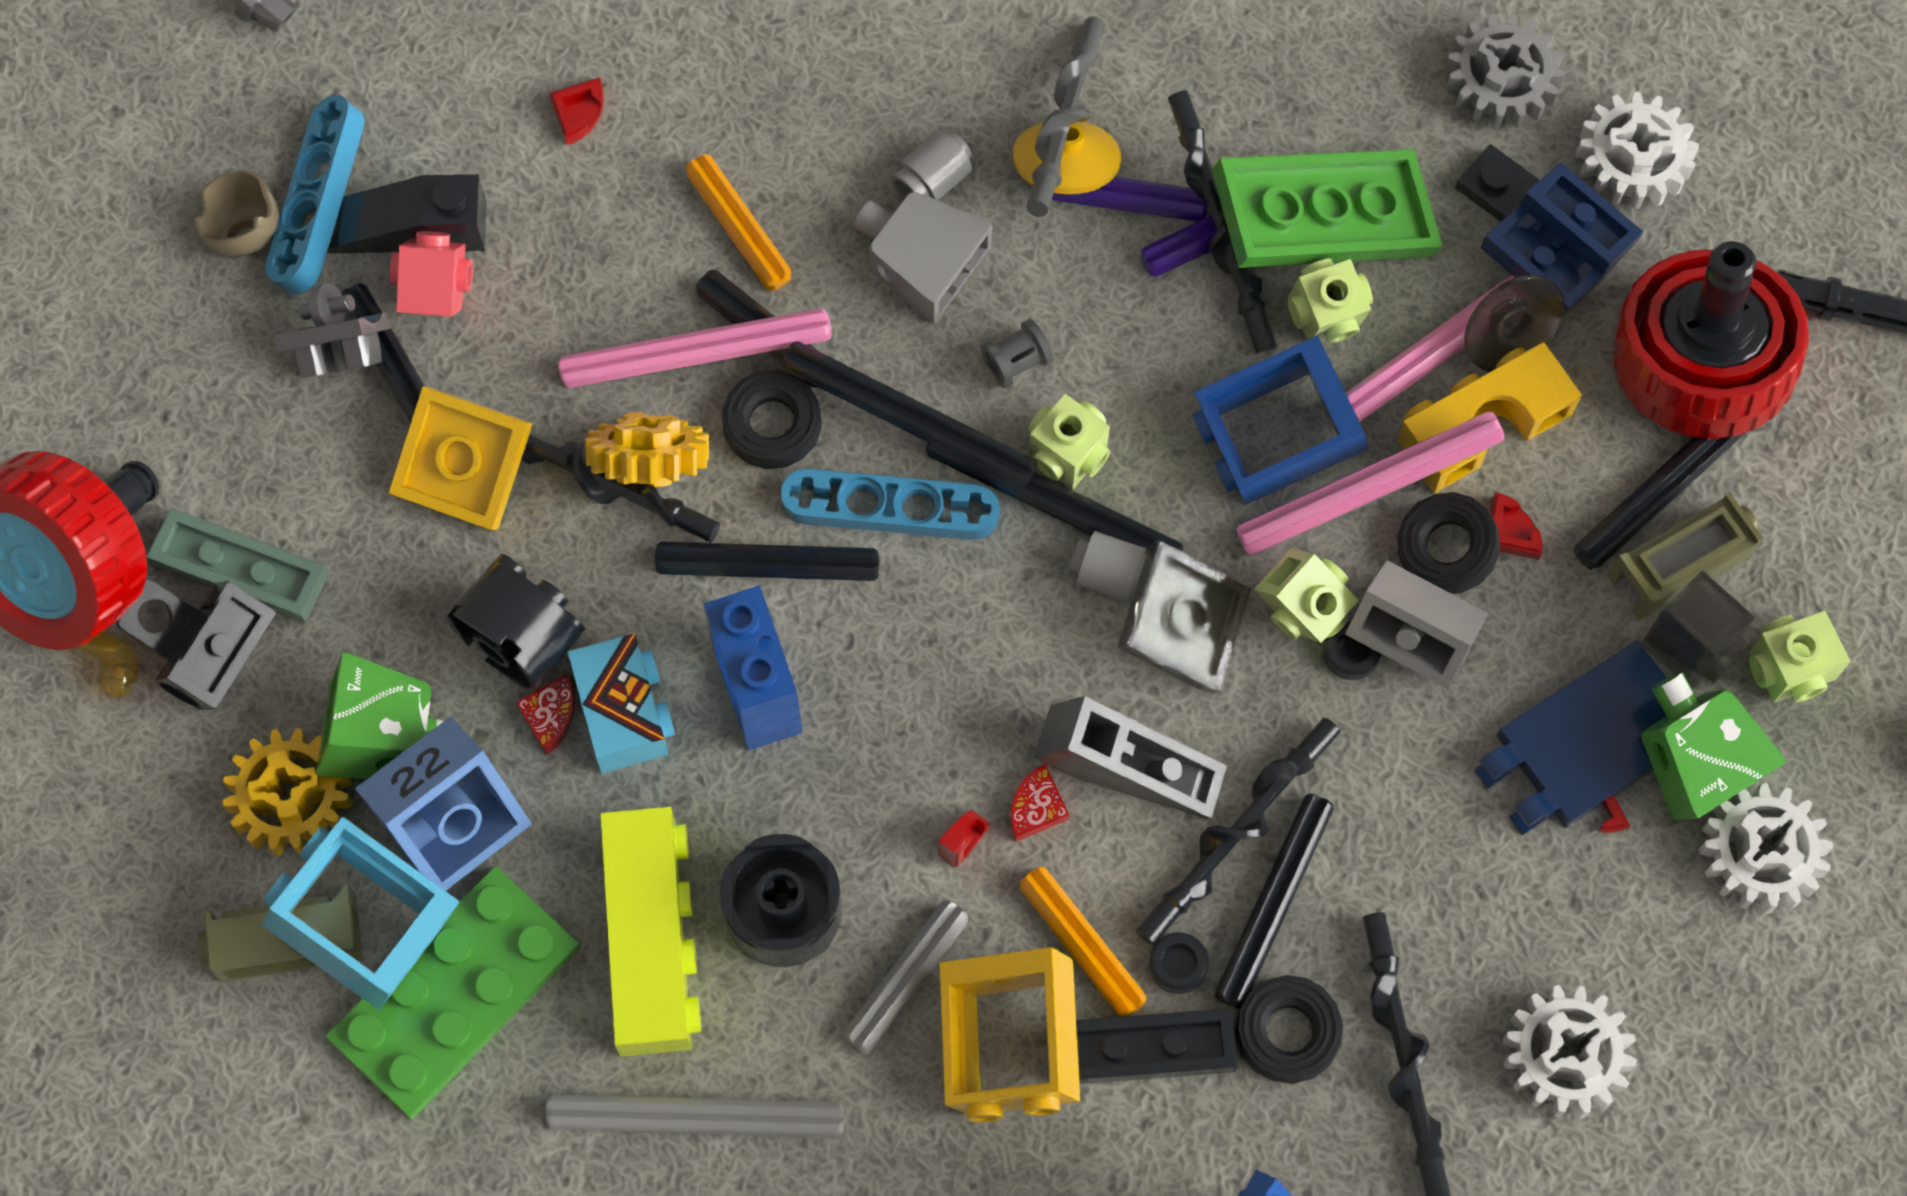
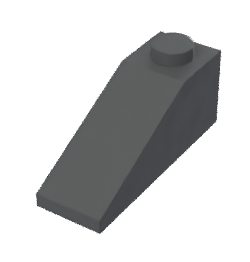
[1034,696,1227,819]

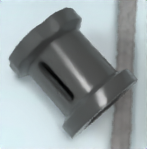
[980,319,1053,388]

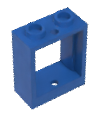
[1192,335,1369,504]
[704,585,803,751]

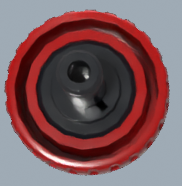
[1613,241,1809,439]

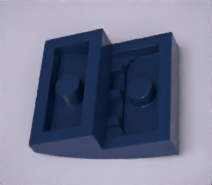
[1480,162,1644,318]

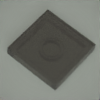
[1117,541,1251,694]

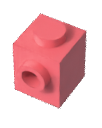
[389,231,473,317]

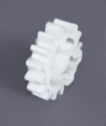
[1576,92,1699,209]
[1699,783,1833,913]
[1502,985,1637,1118]

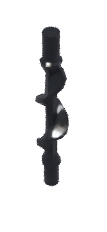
[1168,90,1277,354]
[522,434,720,543]
[1136,717,1340,946]
[1362,912,1451,1196]

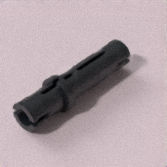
[1777,269,1907,334]

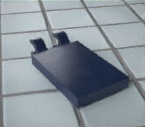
[1474,640,1667,836]

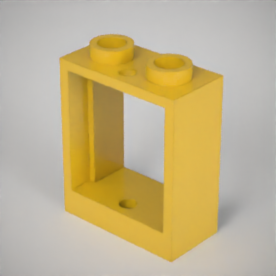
[940,947,1080,1122]

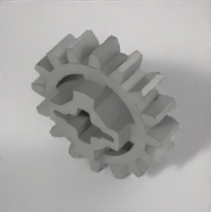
[1445,14,1565,129]

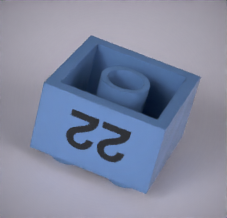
[355,716,532,891]

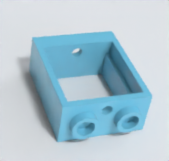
[262,816,460,1010]

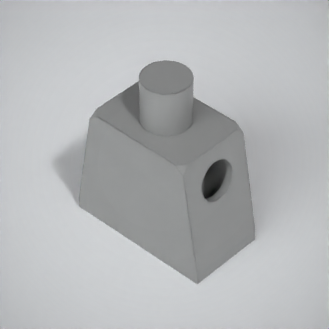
[854,192,993,324]

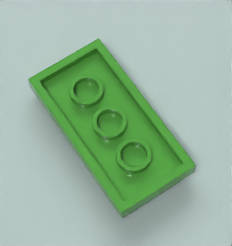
[1212,149,1443,268]
[325,866,581,1120]

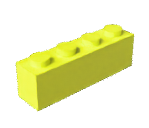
[600,806,702,1057]

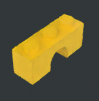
[1397,342,1582,494]

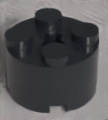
[446,553,585,689]
[720,834,842,967]

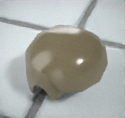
[193,169,280,258]

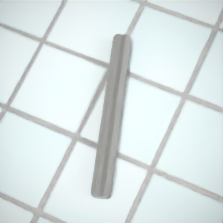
[545,1094,845,1137]

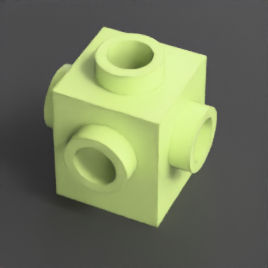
[1288,258,1373,343]
[1028,394,1111,490]
[1254,548,1359,643]
[1749,610,1851,703]

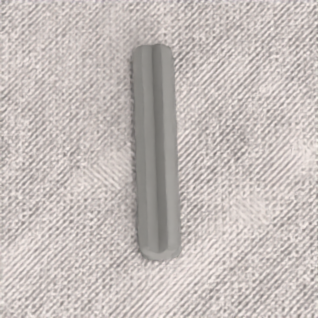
[844,900,968,1054]

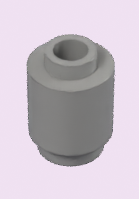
[891,130,972,201]
[1069,531,1158,602]

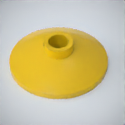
[1013,121,1121,194]

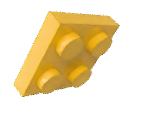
[389,386,533,530]

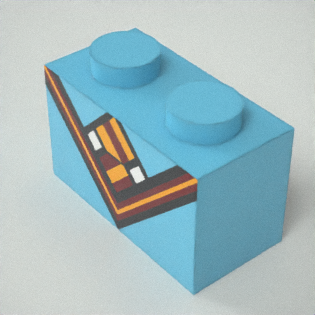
[568,633,675,773]

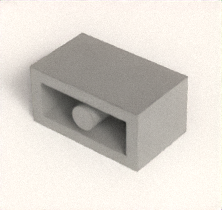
[1345,560,1489,689]

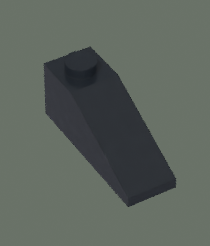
[327,174,487,254]

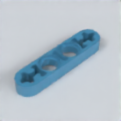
[265,94,365,295]
[781,469,1000,540]

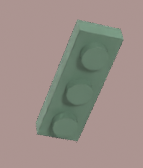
[146,508,330,623]

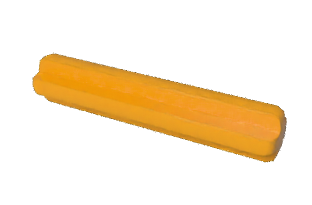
[686,154,792,292]
[1020,866,1146,1017]

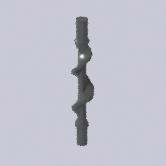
[1026,16,1105,217]

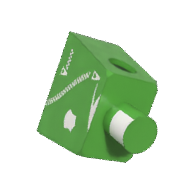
[316,652,444,779]
[1642,672,1787,821]

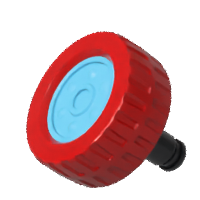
[0,451,159,650]

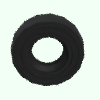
[722,369,822,469]
[1397,492,1500,594]
[1235,975,1343,1084]

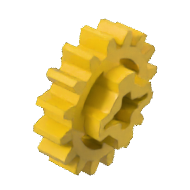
[585,411,709,487]
[222,728,353,857]

